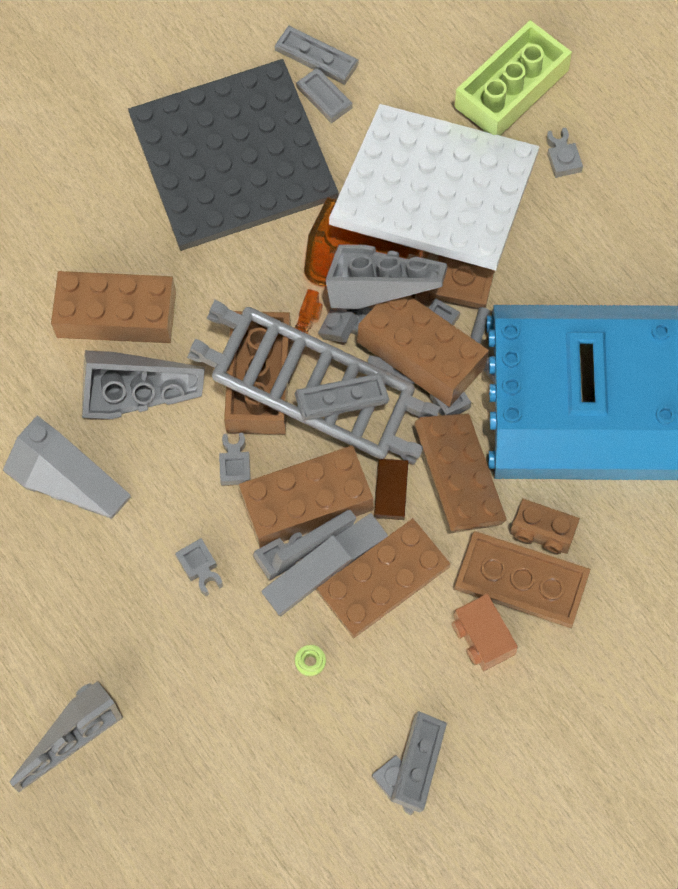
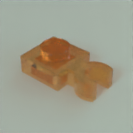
[295,289,323,334]

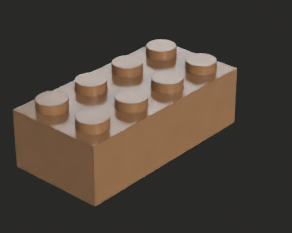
[51,271,176,343]
[357,295,489,407]
[224,311,291,434]
[239,445,374,548]

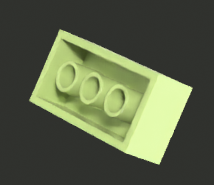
[455,20,572,136]

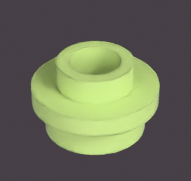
[295,645,326,676]

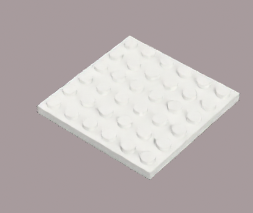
[329,104,539,271]

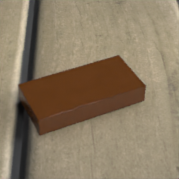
[375,459,409,520]

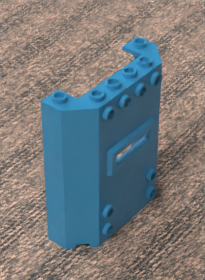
[486,305,678,480]

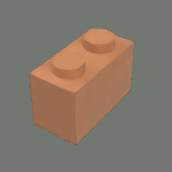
[452,593,518,672]

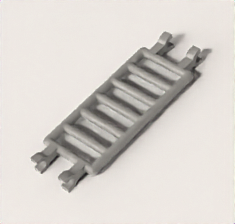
[187,300,441,465]

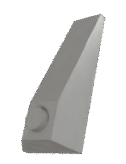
[82,350,205,419]
[9,681,123,792]

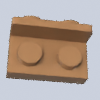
[510,498,580,554]

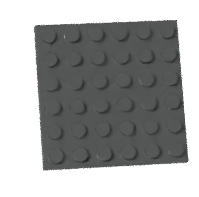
[128,59,339,251]

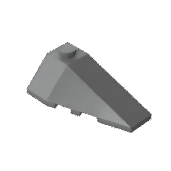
[326,245,447,309]
[3,415,131,519]

